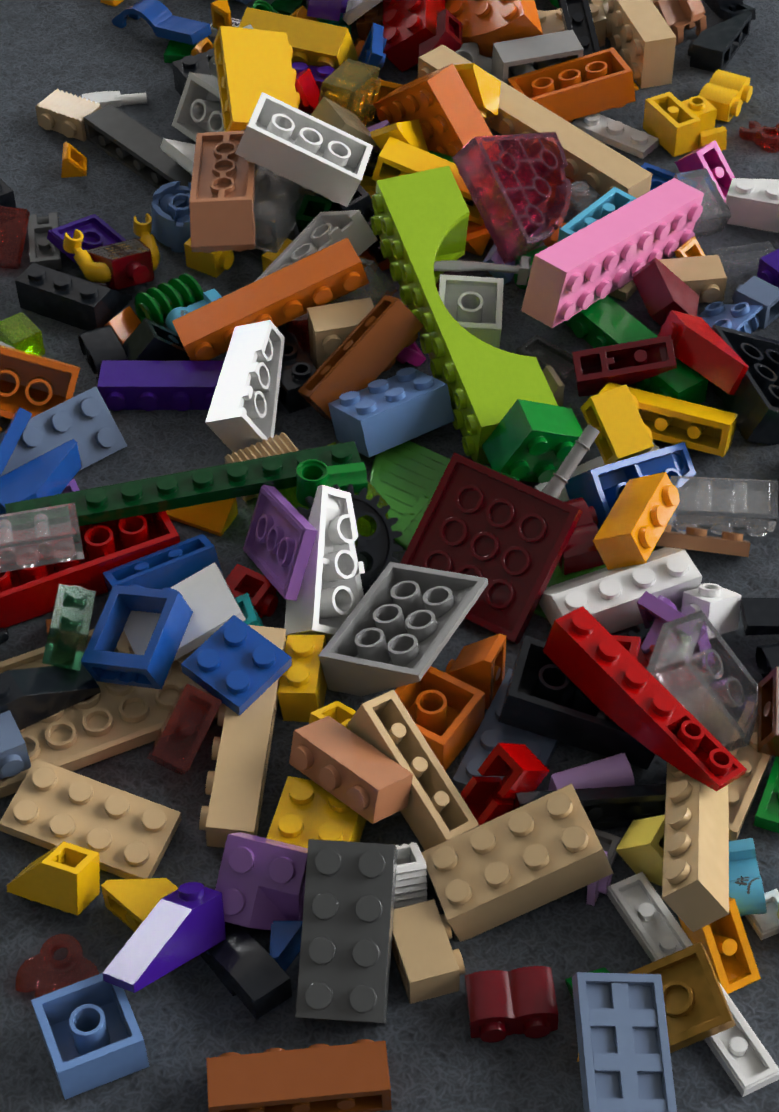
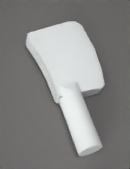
[82,91,147,108]

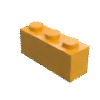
[593,472,680,570]

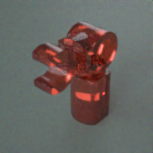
[739,120,779,153]

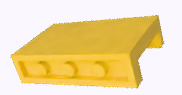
[213,26,300,132]

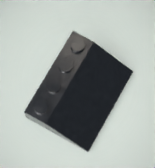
[711,325,779,445]

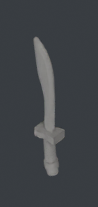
[434,256,532,285]

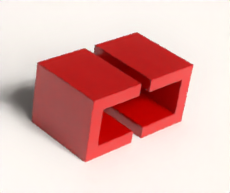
[460,743,550,826]

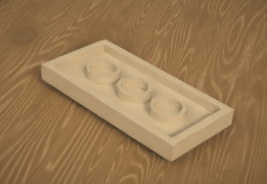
[0,758,182,879]

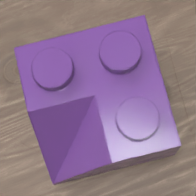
[215,832,308,930]

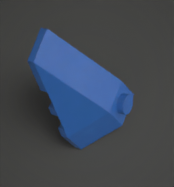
[565,442,696,529]

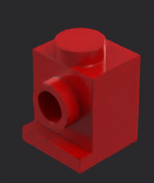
[225,564,278,618]

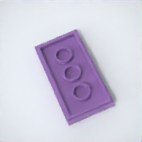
[243,484,318,601]

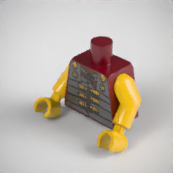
[63,213,160,290]

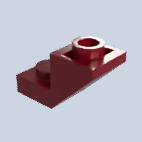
[419,9,463,57]

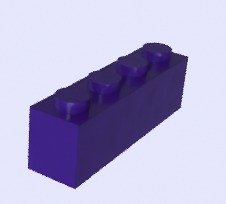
[97,360,224,411]

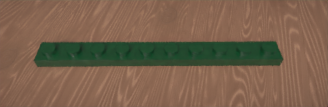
[5,441,362,539]

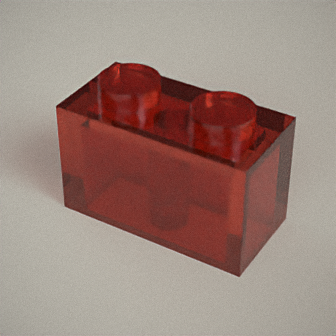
[147,683,222,775]

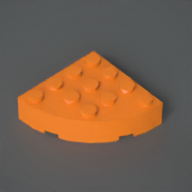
[446,0,543,57]
[373,63,511,180]

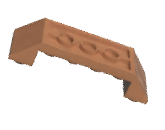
[189,131,257,253]

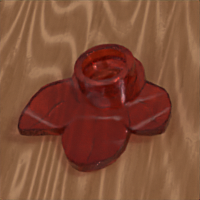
[15,934,99,998]

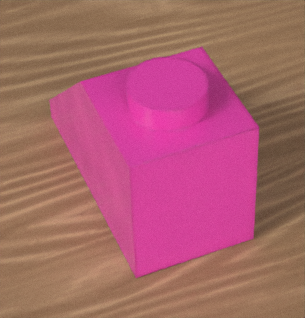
[675,140,735,205]

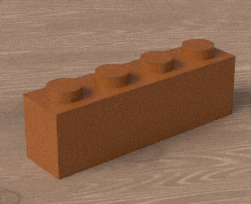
[298,295,424,422]
[206,1039,392,1112]

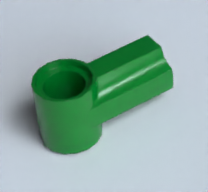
[296,459,368,507]

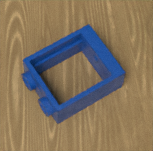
[81,584,193,690]

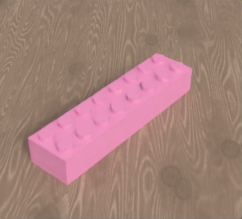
[521,178,705,328]

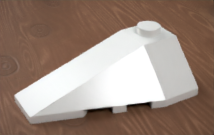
[284,485,365,642]

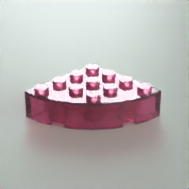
[452,132,571,264]

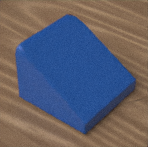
[269,921,302,971]

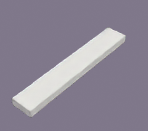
[607,871,779,1097]

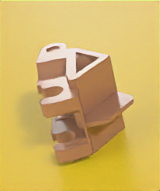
[654,0,707,45]

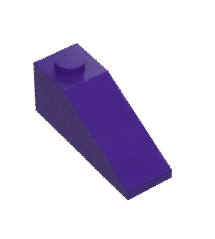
[102,882,226,993]

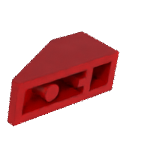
[657,310,749,395]

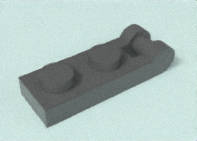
[27,212,62,270]

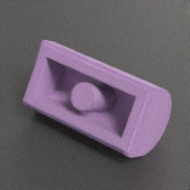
[548,753,634,791]

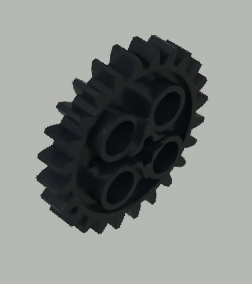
[296,484,403,595]

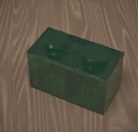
[42,584,96,671]

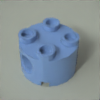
[151,181,191,252]

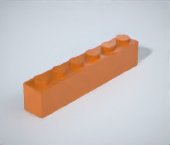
[172,237,369,361]

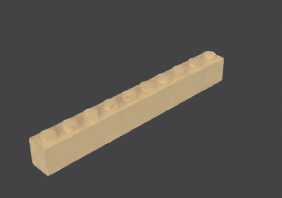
[418,44,653,198]

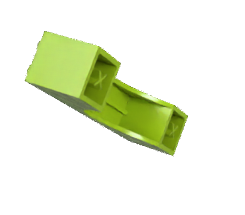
[371,166,558,465]

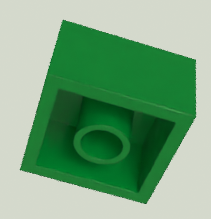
[482,399,583,483]

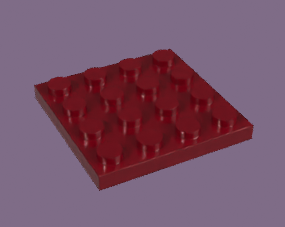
[400,452,583,644]

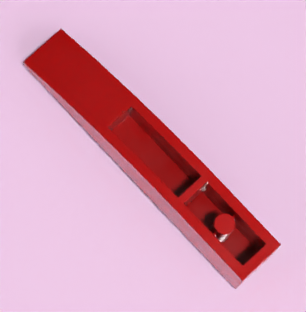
[543,606,747,791]

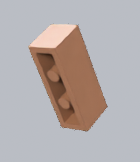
[289,716,413,824]

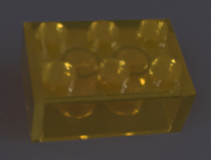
[318,58,382,126]

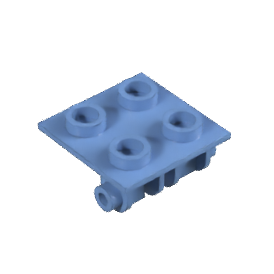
[698,301,764,334]

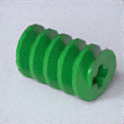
[134,273,204,326]

